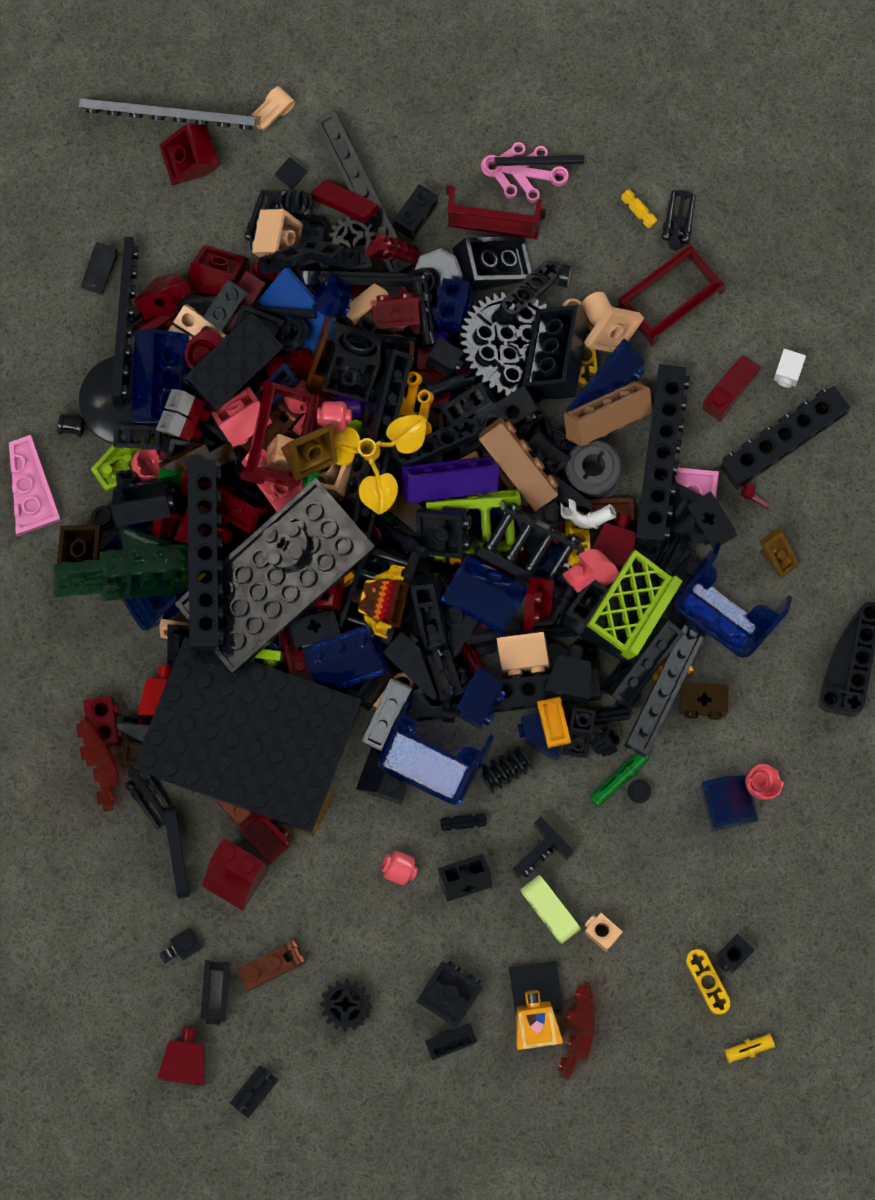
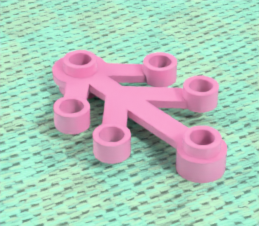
[481,142,568,203]

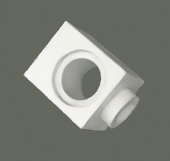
[774,349,806,388]

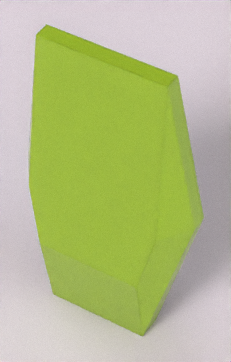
[91,433,166,491]

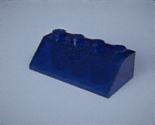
[131,328,189,426]
[566,338,645,413]

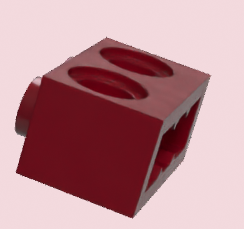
[83,696,123,750]

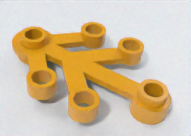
[399,371,434,435]

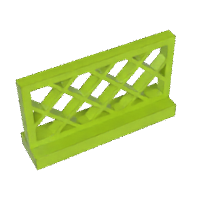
[587,550,683,660]

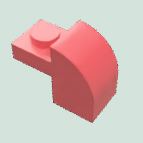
[562,549,619,593]

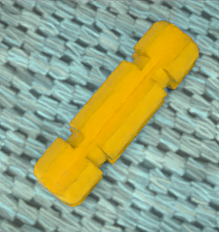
[621,189,657,228]

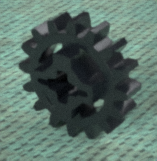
[328,215,377,248]
[320,979,372,1032]

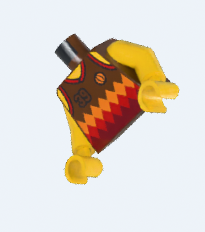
[351,565,410,639]

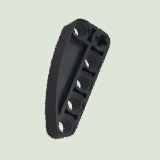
[818,602,875,717]

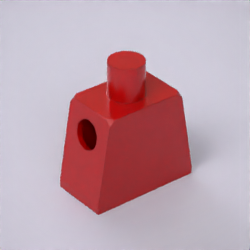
[138,666,172,717]

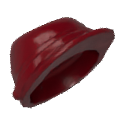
[184,329,223,368]

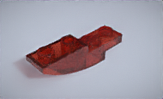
[76,715,120,812]
[558,981,595,1081]

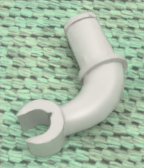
[560,499,616,529]

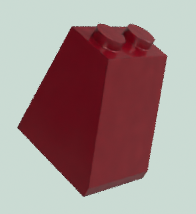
[202,838,268,911]

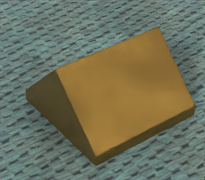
[281,424,338,481]

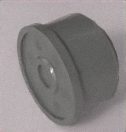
[561,440,622,499]

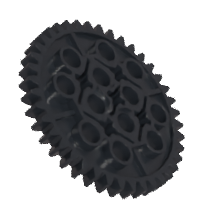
[457,292,548,403]

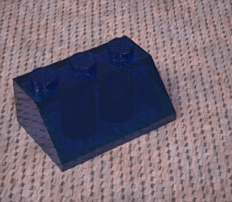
[441,554,527,635]
[302,625,388,690]

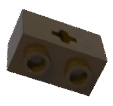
[679,682,729,720]

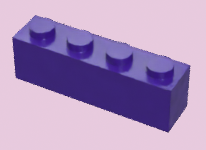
[401,456,499,504]

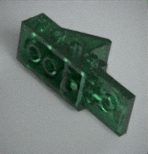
[52,526,200,601]

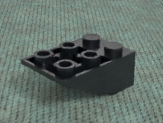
[562,580,639,661]

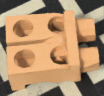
[161,304,227,356]

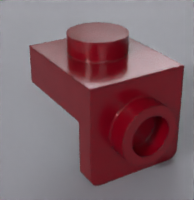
[151,509,183,544]

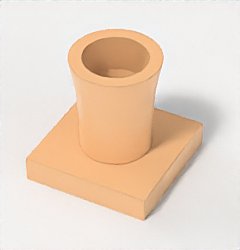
[580,292,644,354]

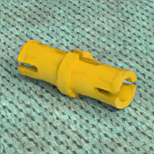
[724,1033,775,1064]

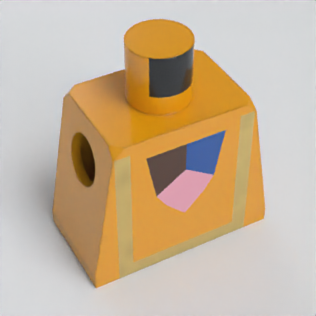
[515,990,563,1050]

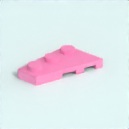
[675,468,720,498]

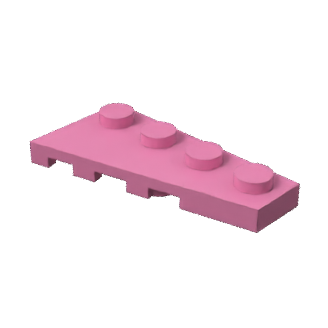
[9,435,61,536]

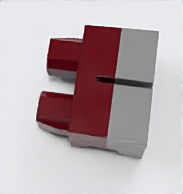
[156,389,211,442]

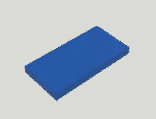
[258,267,338,358]

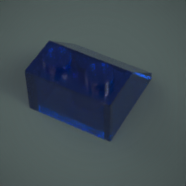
[456,667,506,730]
[700,775,758,832]

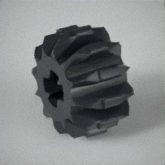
[275,189,314,219]

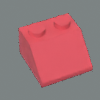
[211,387,272,448]

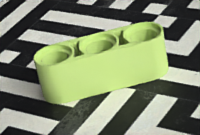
[520,875,581,944]

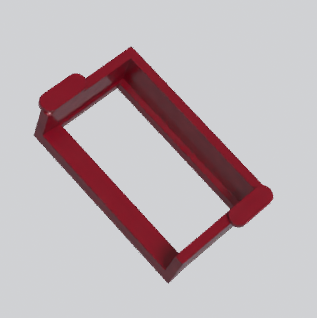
[446,185,546,239]
[616,244,725,346]
[240,379,320,489]

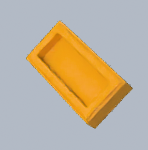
[537,697,571,748]

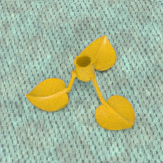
[334,415,427,514]

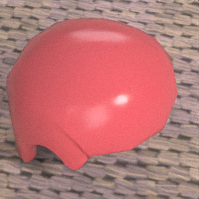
[131,449,161,482]
[745,764,784,800]

